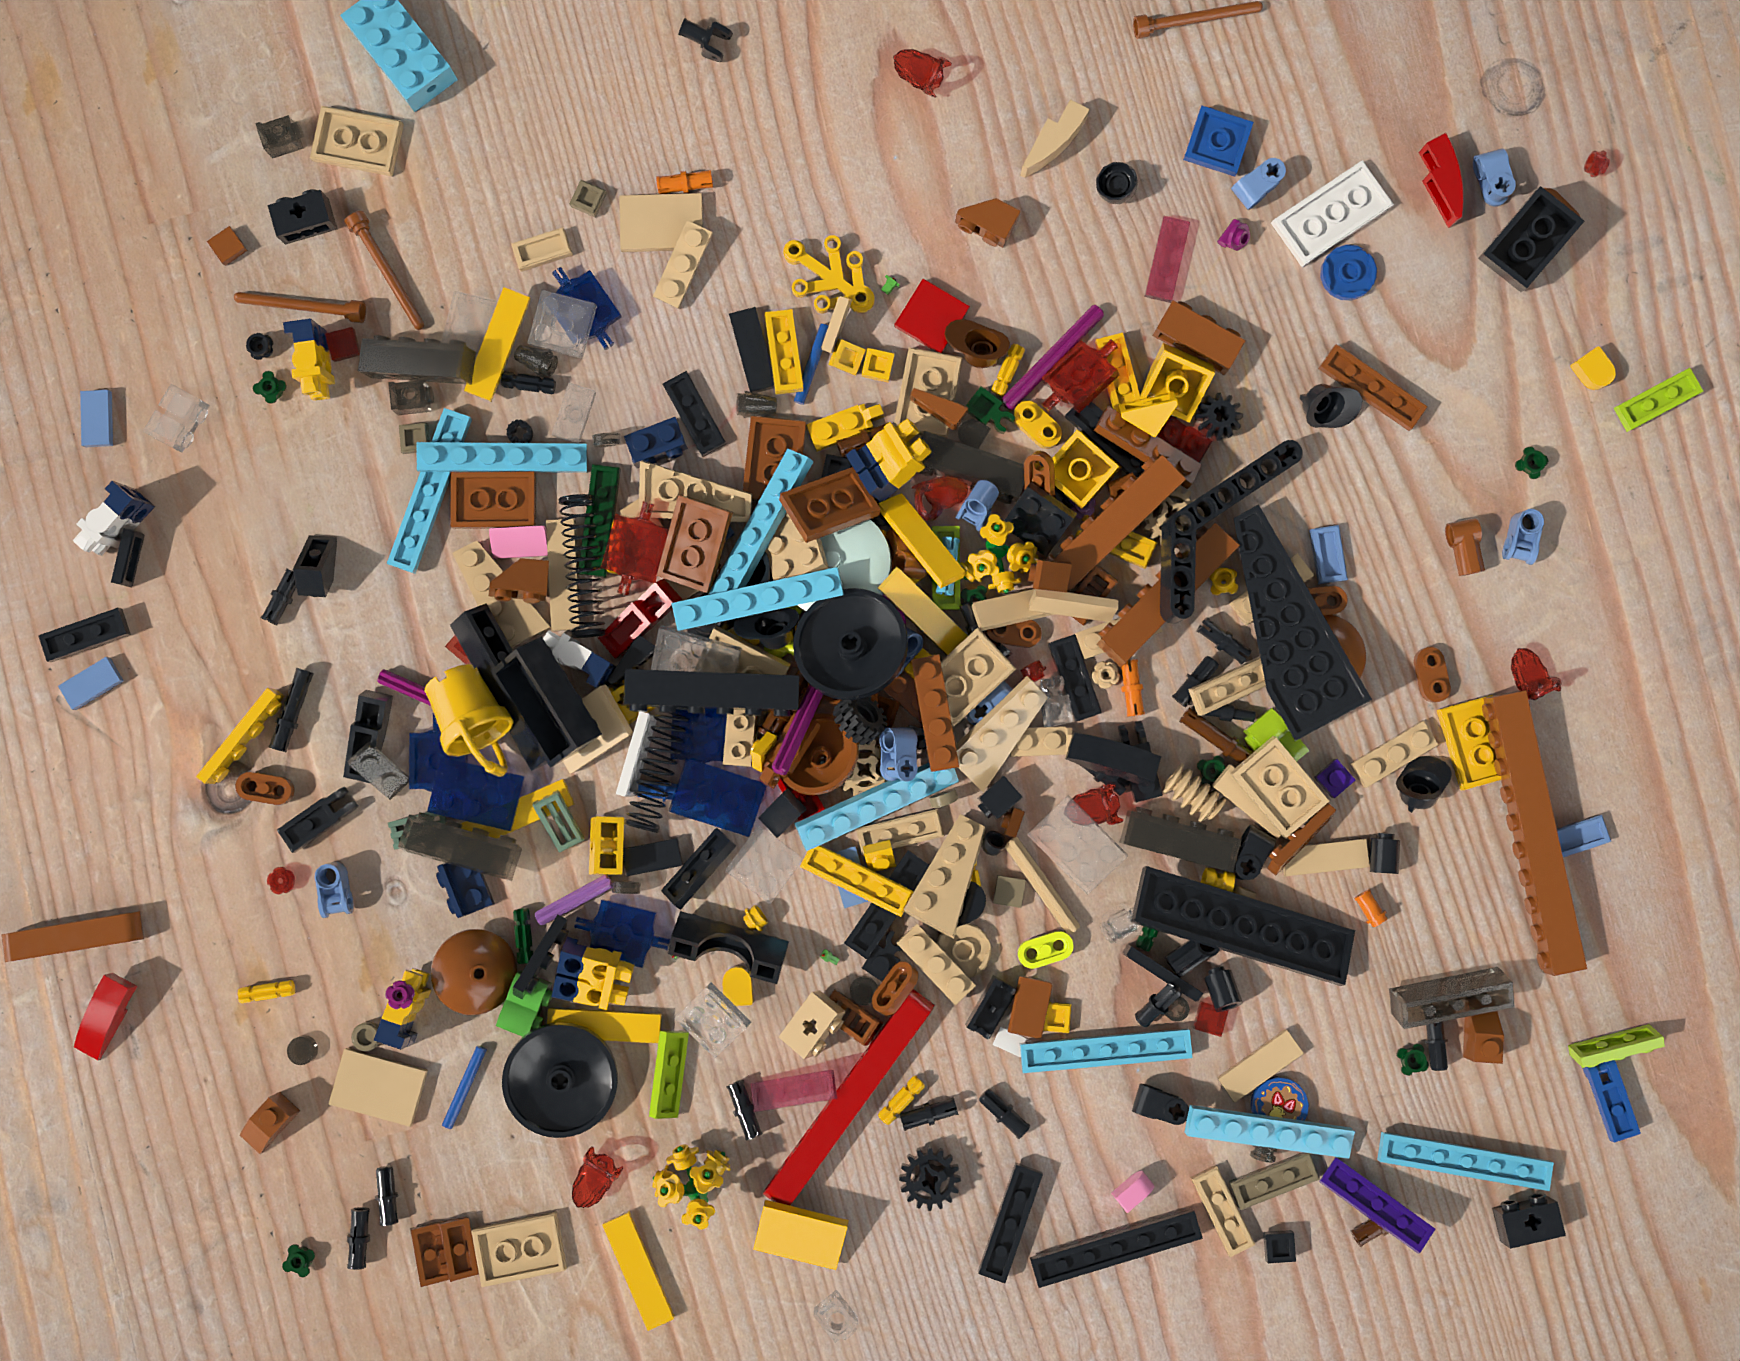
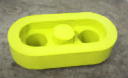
[1017,931,1073,969]

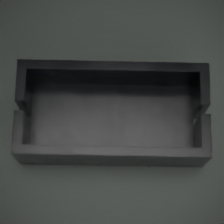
[490,636,602,768]

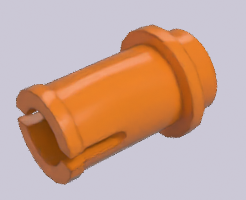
[1354,889,1387,927]

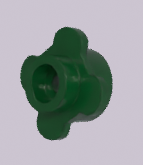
[253,371,287,404]
[1515,447,1549,480]
[960,585,987,606]
[1197,756,1225,786]
[1396,1044,1429,1076]
[282,1244,315,1278]

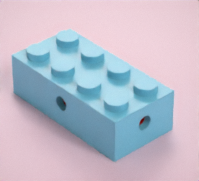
[340,0,458,112]

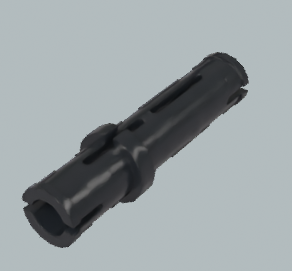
[269,668,314,753]

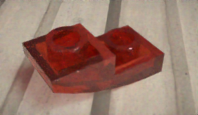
[1157,415,1212,463]

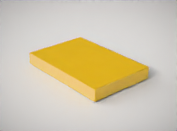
[1437,695,1501,790]
[753,1200,849,1270]

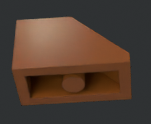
[1463,1001,1504,1064]
[240,1092,300,1154]

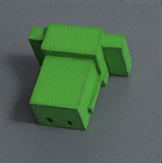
[881,275,900,295]
[820,949,840,965]

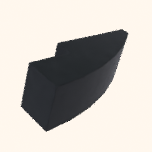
[343,690,393,783]
[1065,733,1162,787]

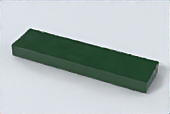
[578,464,621,578]

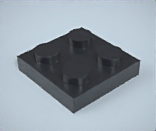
[1004,482,1077,557]

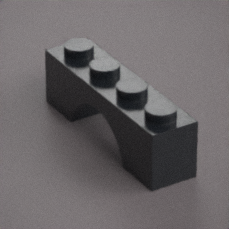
[668,911,789,984]

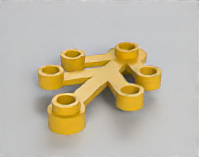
[783,235,875,314]

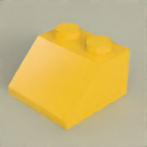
[1139,343,1215,423]
[1052,430,1122,509]

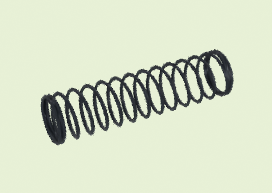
[558,494,607,638]
[624,707,690,833]

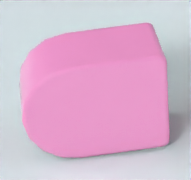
[1111,1171,1155,1213]

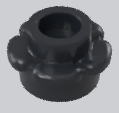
[246,333,274,360]

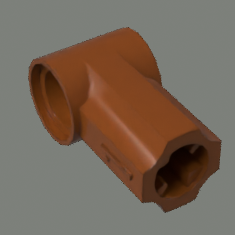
[1445,518,1485,576]
[886,528,927,579]

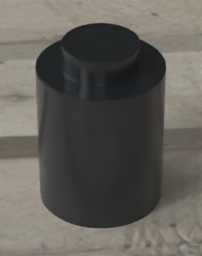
[1370,833,1400,874]
[1204,966,1243,1012]

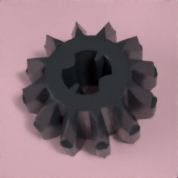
[1195,392,1243,441]

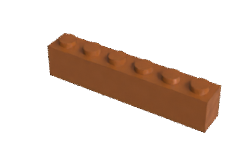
[1046,455,1186,592]
[1096,523,1240,668]

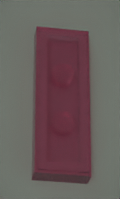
[1144,216,1190,303]
[750,1070,837,1112]

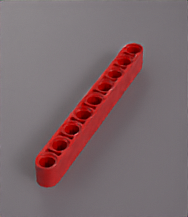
[762,989,935,1206]

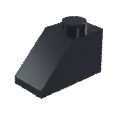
[293,535,337,598]

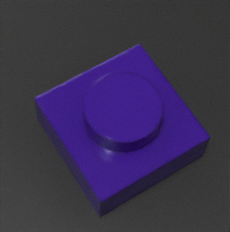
[1314,759,1355,798]

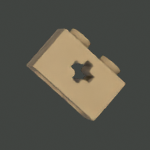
[723,710,760,767]
[779,990,846,1059]

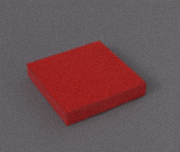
[894,279,970,353]

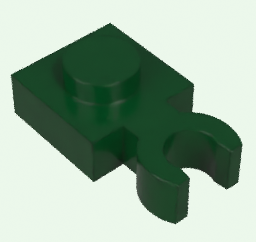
[966,386,1015,434]

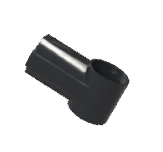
[1164,940,1220,978]

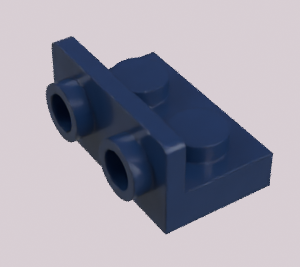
[624,417,688,469]
[436,852,495,918]

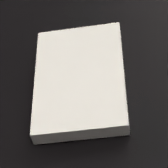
[616,712,657,797]

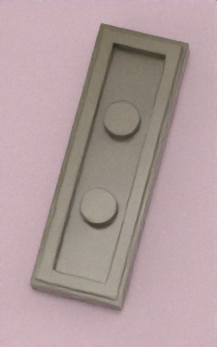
[1229,1152,1320,1210]

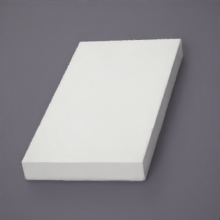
[1271,160,1394,267]

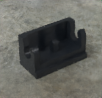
[965,975,1016,1040]

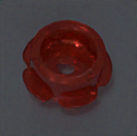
[1584,151,1610,177]
[1020,660,1047,682]
[267,867,295,895]

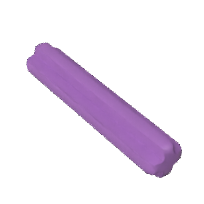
[535,875,613,925]

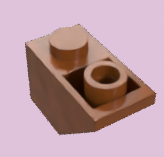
[955,198,1021,248]
[488,558,549,604]
[1028,558,1072,593]

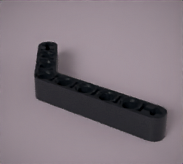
[1160,440,1303,624]

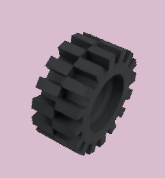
[833,696,887,745]

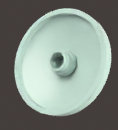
[798,519,892,611]

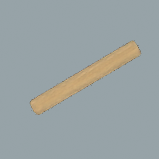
[1005,837,1080,935]

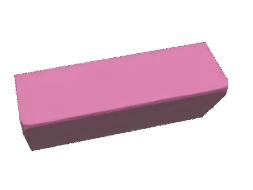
[489,526,548,559]

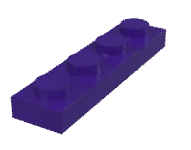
[1319,1157,1436,1254]

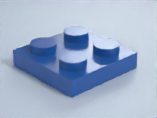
[1183,105,1254,177]

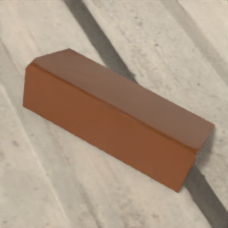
[1008,976,1053,1038]

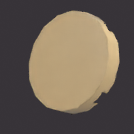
[936,923,991,978]

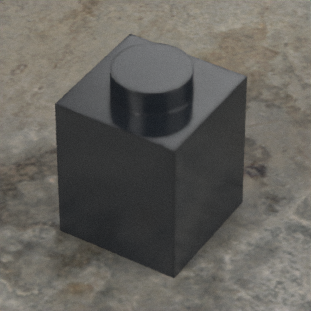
[977,776,1022,819]

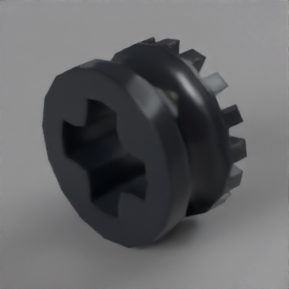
[506,419,533,443]

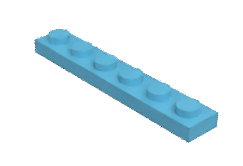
[387,408,472,574]
[417,442,587,473]
[708,449,814,595]
[671,567,844,631]
[794,762,959,851]
[1019,1028,1193,1073]
[1184,1105,1355,1159]
[1377,1131,1554,1191]

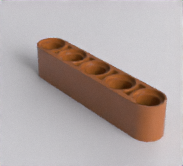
[1,911,144,962]

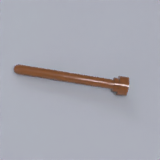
[1133,1,1263,39]
[344,211,424,330]
[234,292,366,323]

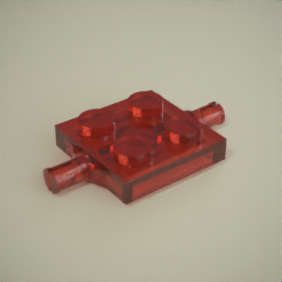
[1041,339,1120,413]
[601,501,669,595]

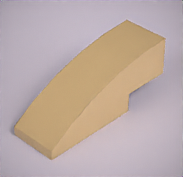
[1020,99,1090,178]

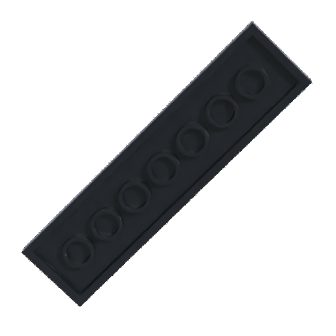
[1131,866,1356,986]

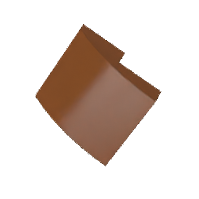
[410,1217,479,1287]

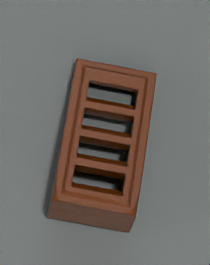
[910,388,969,430]
[1072,564,1118,626]
[829,989,884,1046]

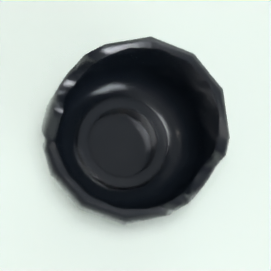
[1096,162,1138,204]

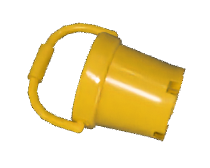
[424,664,514,777]

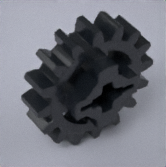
[899,1146,961,1211]

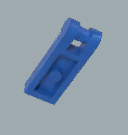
[1583,1060,1641,1143]

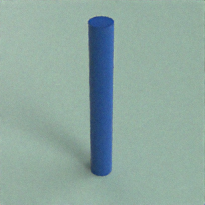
[794,323,828,405]
[442,1046,487,1129]

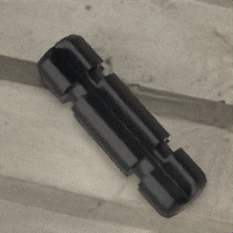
[501,371,556,395]

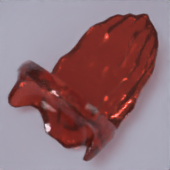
[893,49,952,98]
[911,476,968,521]
[1510,648,1562,706]
[1064,784,1123,825]
[572,1146,623,1208]

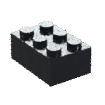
[1478,186,1585,292]

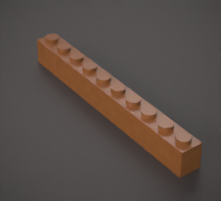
[1482,691,1587,976]

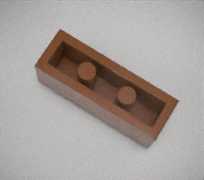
[1152,300,1246,375]

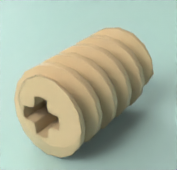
[1163,763,1227,823]

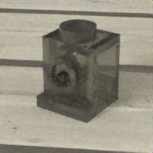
[255,115,304,159]
[388,380,434,416]

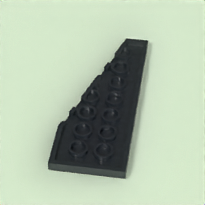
[1234,504,1372,741]

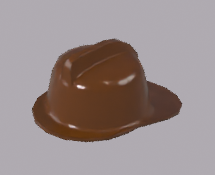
[945,319,1010,369]

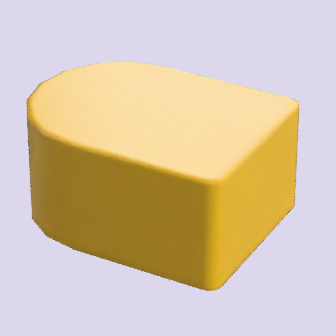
[1570,346,1616,390]
[722,966,754,1007]

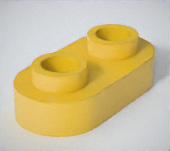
[1013,401,1062,449]

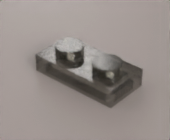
[348,742,411,800]

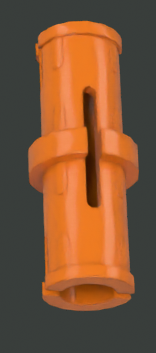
[656,170,713,194]
[1121,659,1145,717]

